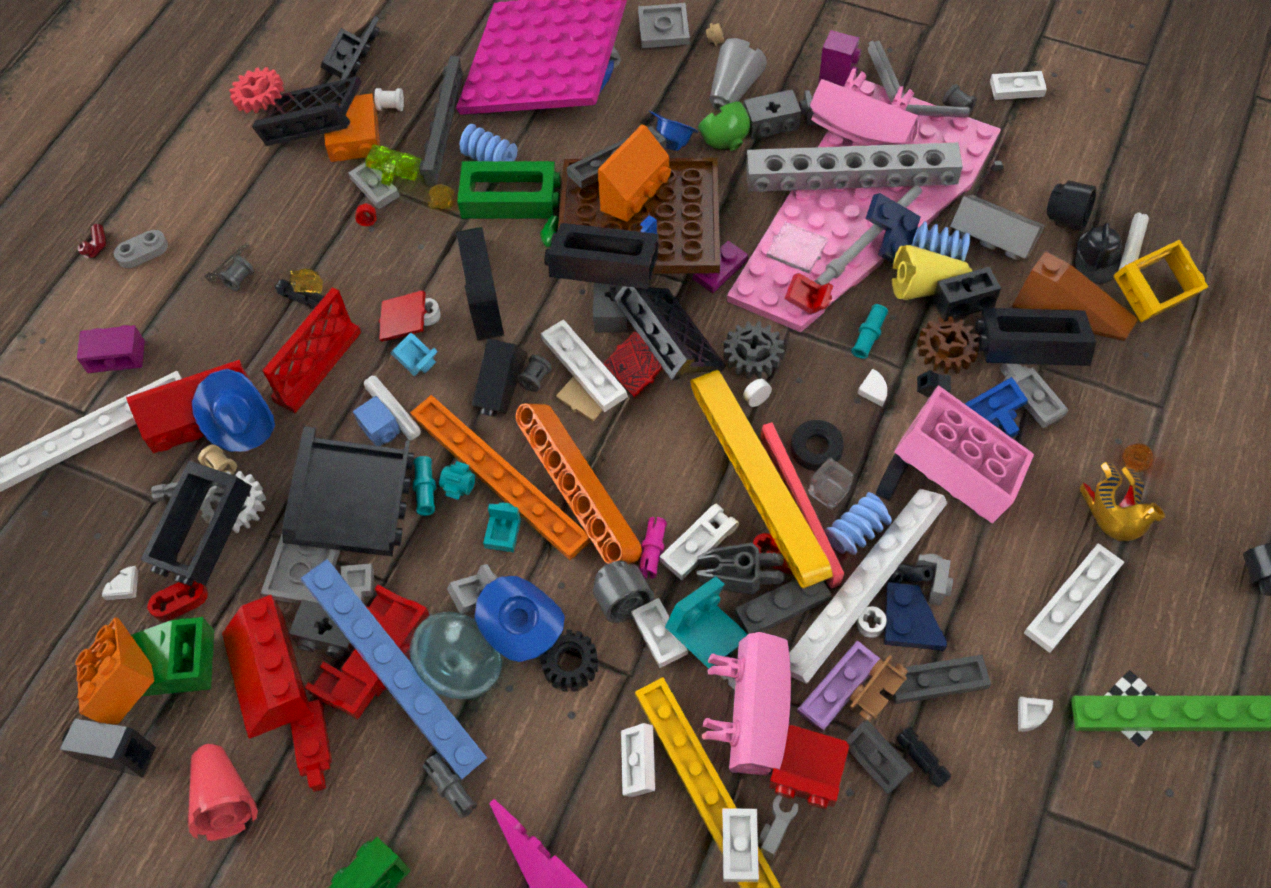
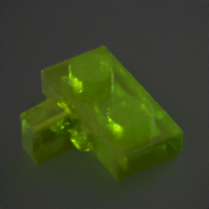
[365,144,423,186]

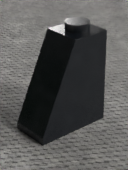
[472,339,527,417]
[60,719,156,778]

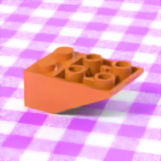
[75,617,154,725]

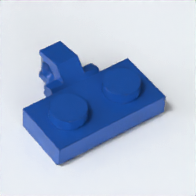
[965,377,1028,438]

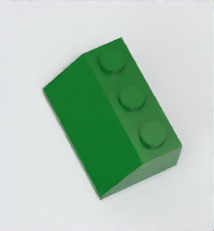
[328,837,411,888]

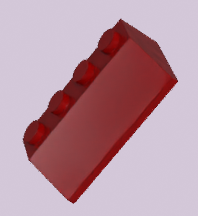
[126,360,252,454]
[222,594,312,739]

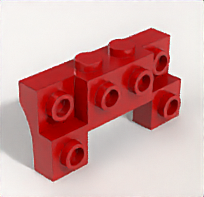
[304,585,430,720]

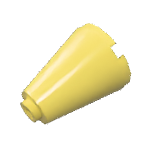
[892,245,972,300]

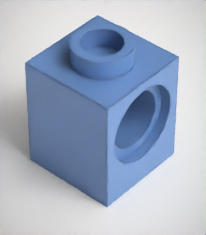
[352,396,401,446]

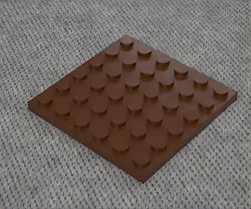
[558,158,720,274]

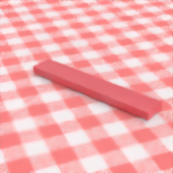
[760,422,844,589]

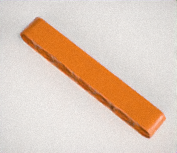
[515,403,642,564]

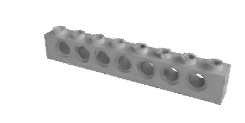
[746,142,963,192]

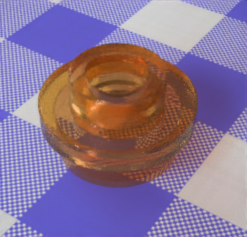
[1122,443,1153,472]

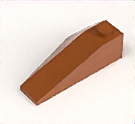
[1011,252,1138,341]

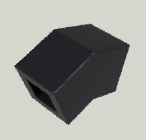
[917,370,951,398]

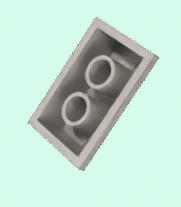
[950,195,1046,260]

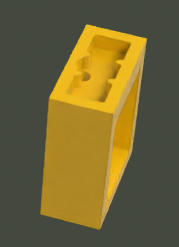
[1113,240,1208,323]

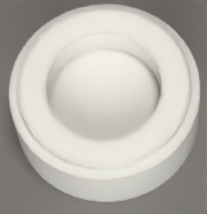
[743,379,772,407]

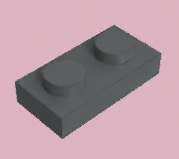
[845,720,913,794]

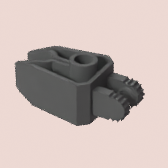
[697,543,784,595]

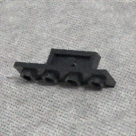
[320,16,380,80]

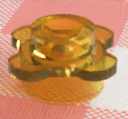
[428,184,454,210]

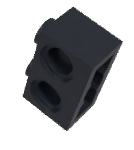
[933,267,1001,322]

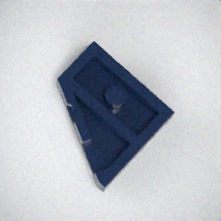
[884,582,947,651]

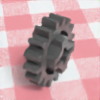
[723,321,784,379]

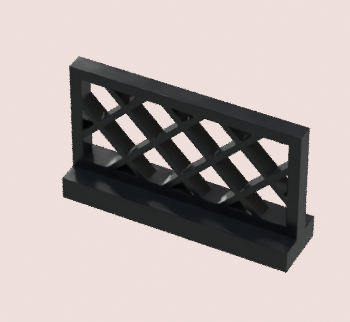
[252,76,362,146]
[614,286,726,380]

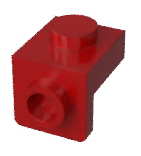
[784,273,834,314]

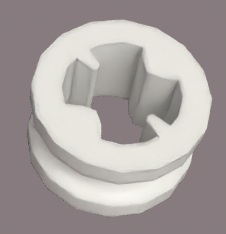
[424,298,441,326]
[856,606,887,638]

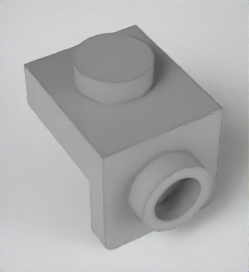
[915,554,953,606]
[447,564,497,614]

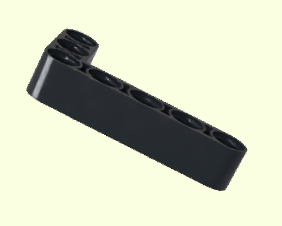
[456,227,505,341]

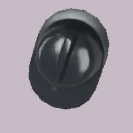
[1075,222,1122,284]

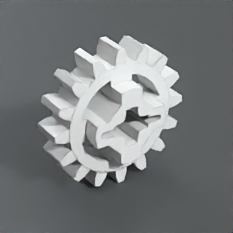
[200,471,266,533]

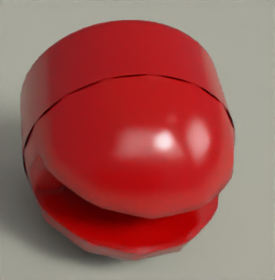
[355,203,377,226]

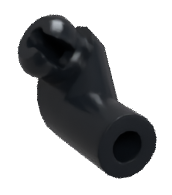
[888,564,934,584]

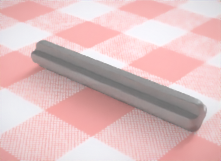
[867,40,904,103]

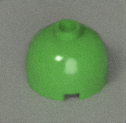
[698,101,750,151]

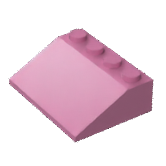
[894,385,1034,524]

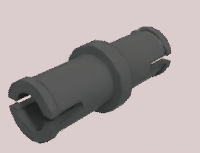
[422,754,477,819]

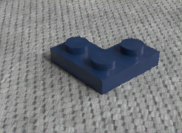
[865,193,921,263]

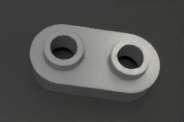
[114,230,168,268]

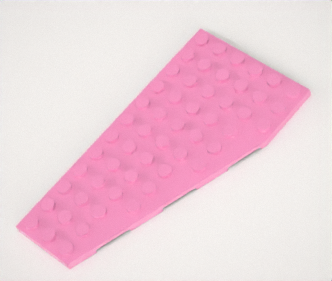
[727,80,1001,332]

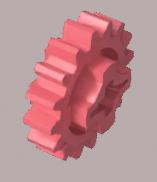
[229,67,284,114]

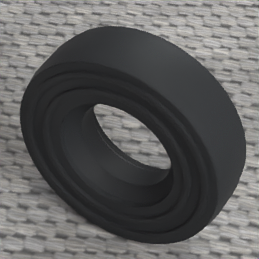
[791,420,844,471]

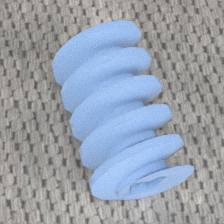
[460,124,518,161]
[912,221,970,261]
[824,492,892,555]

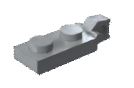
[1000,363,1068,428]

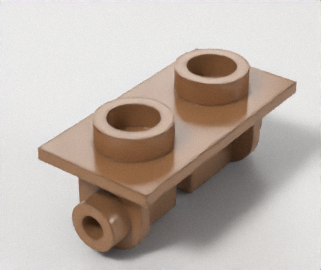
[850,655,908,722]

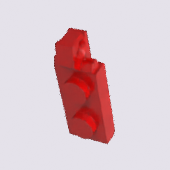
[290,699,332,792]

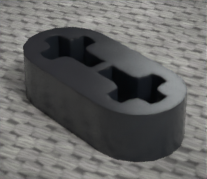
[876,453,909,501]

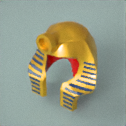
[1080,462,1165,541]

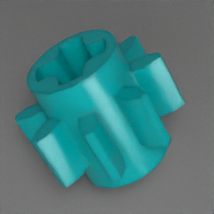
[439,461,475,500]

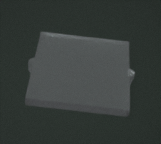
[766,222,828,273]

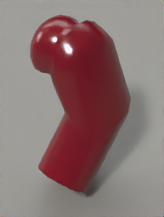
[78,224,106,258]

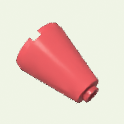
[188,744,258,841]

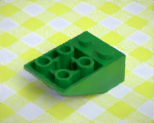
[131,617,215,696]

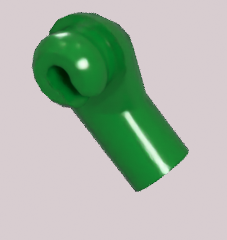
[540,215,559,248]

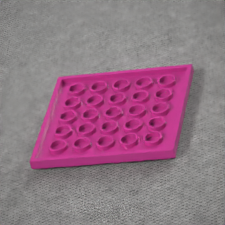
[456,0,627,115]

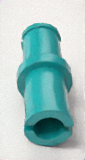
[851,304,889,359]
[412,456,436,516]

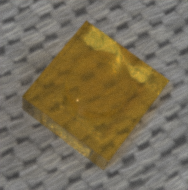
[290,269,323,293]

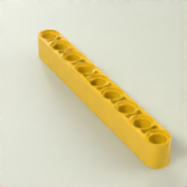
[690,370,833,589]

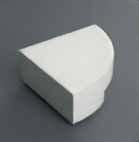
[858,369,887,407]
[102,566,139,600]
[1018,697,1053,732]

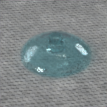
[410,612,502,699]

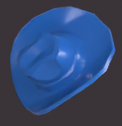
[192,369,275,452]
[475,576,565,662]

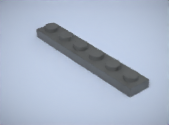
[420,56,463,187]

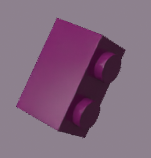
[818,30,862,87]
[77,325,145,373]

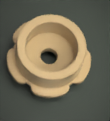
[706,23,724,47]

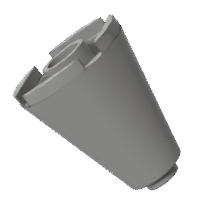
[709,38,767,112]

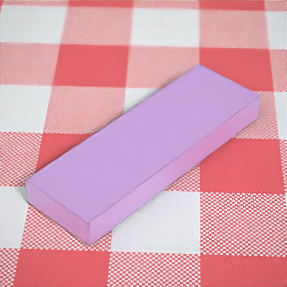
[797,641,880,733]

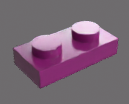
[693,241,748,294]

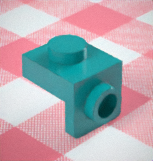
[483,502,521,553]

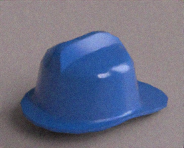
[648,110,699,151]

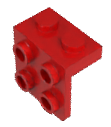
[769,725,849,809]

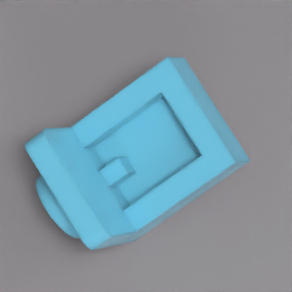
[390,333,438,376]

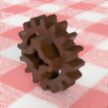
[917,316,979,374]

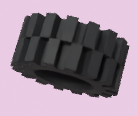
[540,630,599,692]

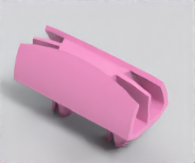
[810,69,920,146]
[702,632,791,776]

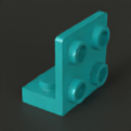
[665,576,748,668]

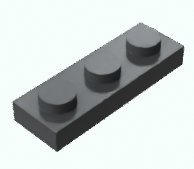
[735,579,831,634]
[893,655,991,704]

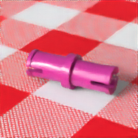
[639,517,667,579]

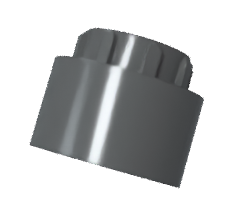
[593,561,654,623]

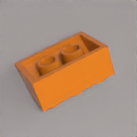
[598,124,671,222]

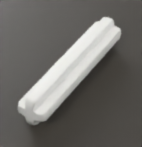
[1118,212,1149,271]
[364,375,421,440]

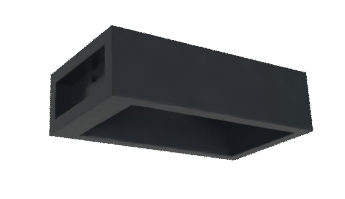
[544,223,659,289]
[975,308,1096,366]
[141,461,252,587]

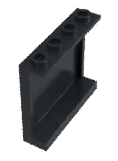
[282,426,414,557]

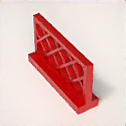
[262,287,361,414]

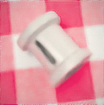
[374,88,404,111]

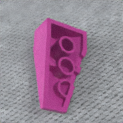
[489,799,588,888]

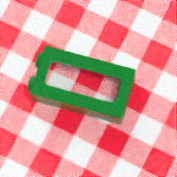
[457,161,561,219]

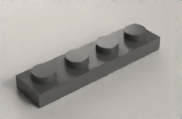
[567,126,667,189]

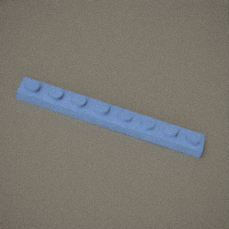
[301,559,487,780]

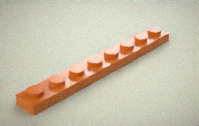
[410,395,591,561]

